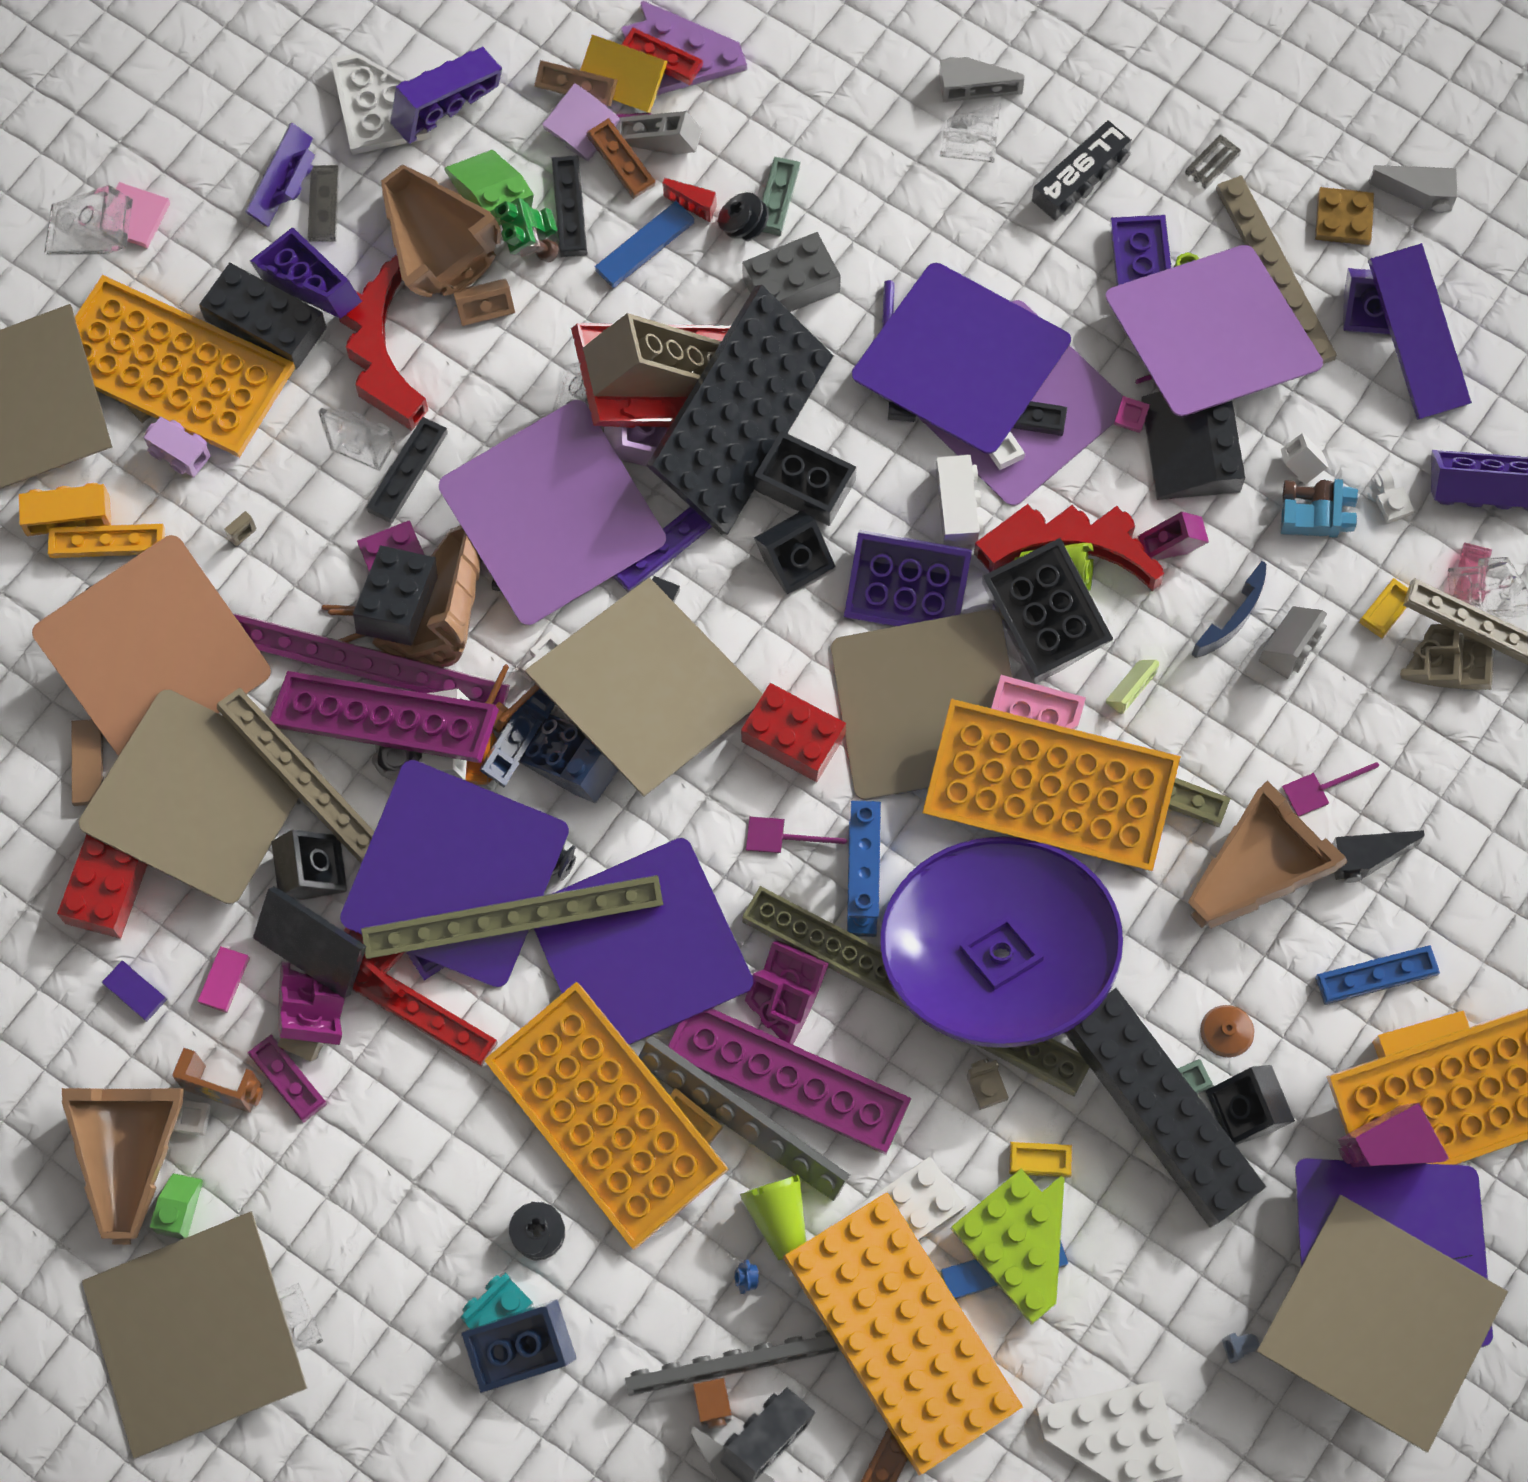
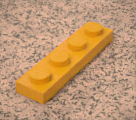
[48,524,165,558]

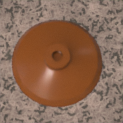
[1200,1005,1254,1058]

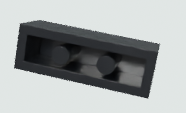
[720,1387,815,1482]

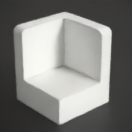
[1280,432,1328,484]

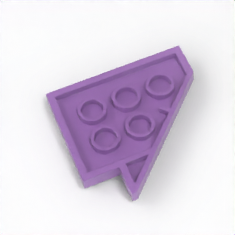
[621,1,747,95]

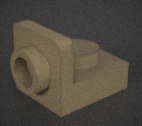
[967,1059,1009,1110]

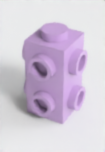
[144,417,211,478]

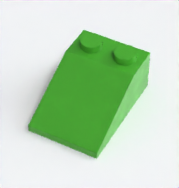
[445,149,534,226]

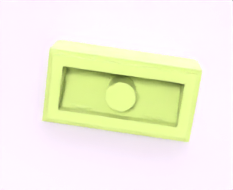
[1106,660,1160,714]

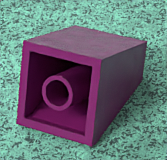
[1338,1103,1449,1167]

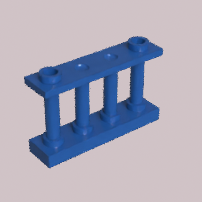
[847,801,881,937]

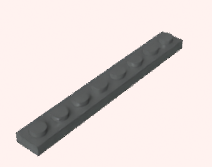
[638,1036,850,1201]
[625,1330,841,1396]

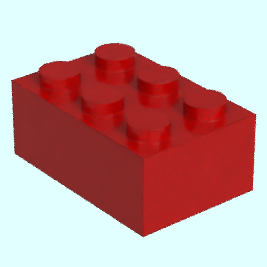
[741,683,846,782]
[57,834,148,939]

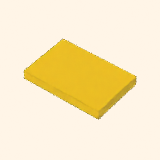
[580,34,668,113]

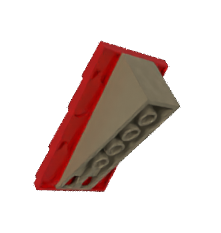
[571,313,731,428]

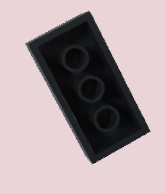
[199,262,327,370]

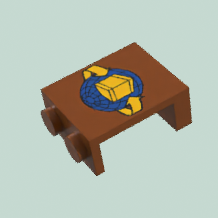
[172,1048,263,1113]

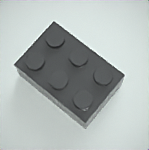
[742,231,841,312]

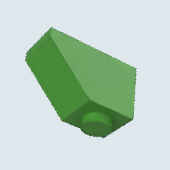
[150,1173,203,1239]

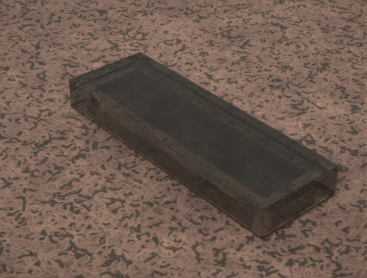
[308,165,339,242]

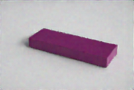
[247,1034,327,1123]

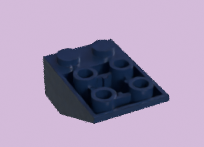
[519,714,618,803]

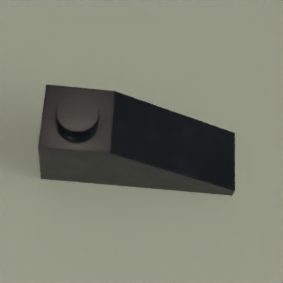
[1332,830,1425,883]

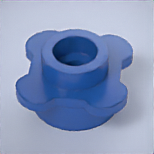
[734,1260,759,1294]

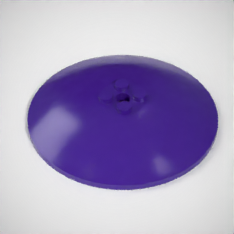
[881,837,1123,1048]

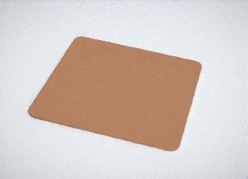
[32,535,271,757]

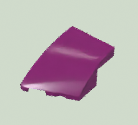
[744,940,828,1045]
[278,961,345,1045]

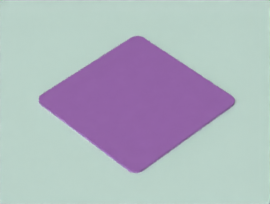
[1106,245,1323,416]
[917,300,1123,505]
[438,400,666,625]

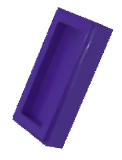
[102,960,167,1022]

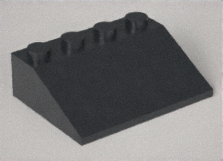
[1141,391,1245,500]
[982,538,1113,684]

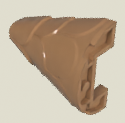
[381,164,501,297]
[372,525,481,668]
[1188,780,1347,929]
[61,1088,184,1245]

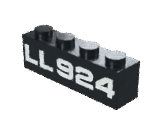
[1031,120,1132,221]

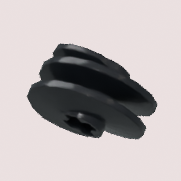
[718,192,769,242]
[509,1202,565,1261]

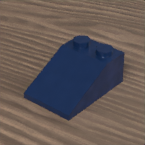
[461,1299,577,1393]

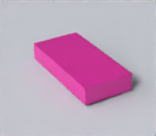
[198,946,250,1013]

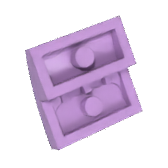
[542,83,620,161]

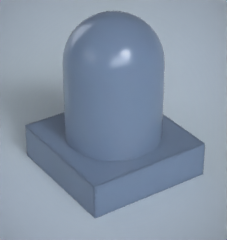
[1222,1333,1259,1364]

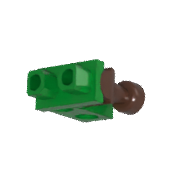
[494,198,559,262]

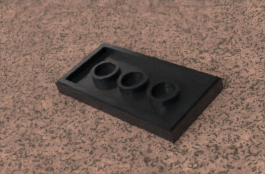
[253,886,367,998]

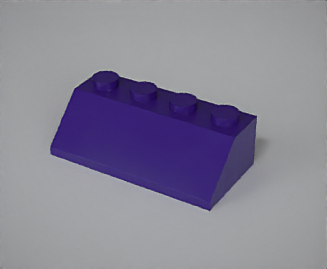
[1431,450,1528,511]

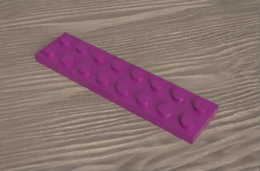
[270,671,499,763]
[668,1008,911,1155]

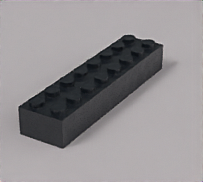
[1065,988,1267,1228]

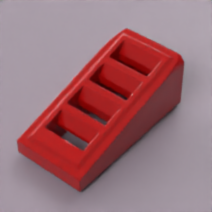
[663,178,717,222]

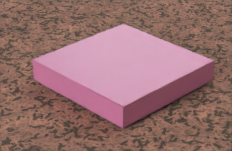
[96,182,170,248]

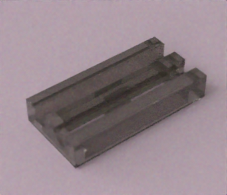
[1185,134,1241,190]

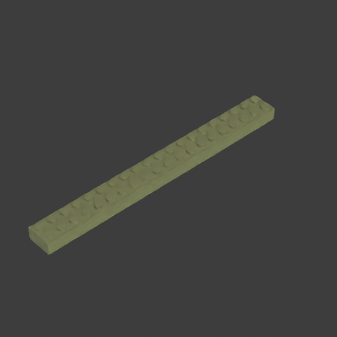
[742,886,1090,1097]

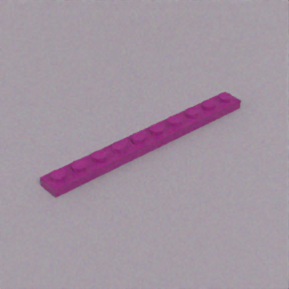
[234,613,510,705]

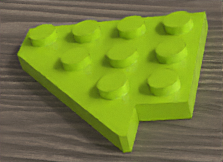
[951,1168,1065,1325]

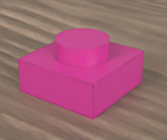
[1114,396,1150,433]

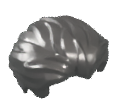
[372,745,422,781]

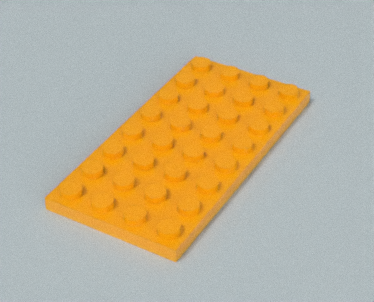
[75,274,295,458]
[922,699,1181,871]
[484,982,729,1250]
[1326,1008,1528,1165]
[783,1192,1023,1476]

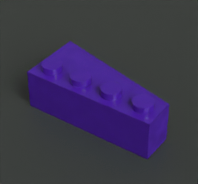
[390,46,502,145]
[250,227,362,319]

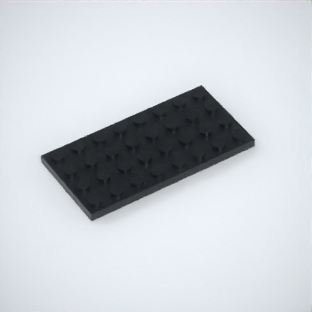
[646,285,834,535]

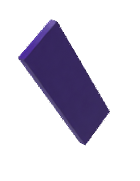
[1368,243,1472,420]

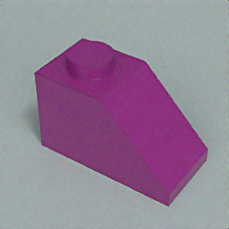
[1138,511,1209,560]

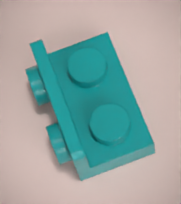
[461,1273,534,1329]

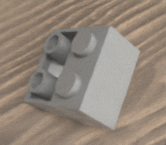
[1258,606,1327,679]

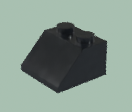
[754,510,836,594]
[271,829,348,900]
[1206,1065,1295,1145]

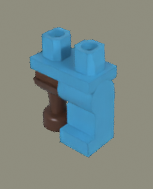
[1280,479,1358,538]

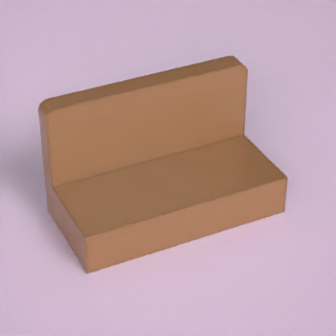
[453,279,516,326]

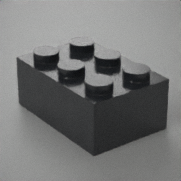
[754,431,857,527]
[353,545,438,646]

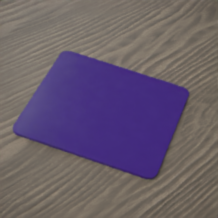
[852,263,1071,454]
[340,760,569,987]
[534,838,754,1045]
[1295,1158,1493,1347]

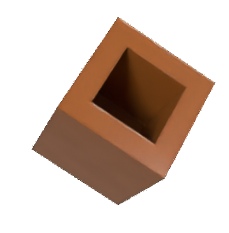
[693,1378,732,1429]

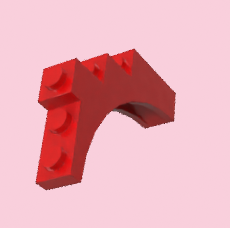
[339,254,429,431]
[973,504,1164,591]

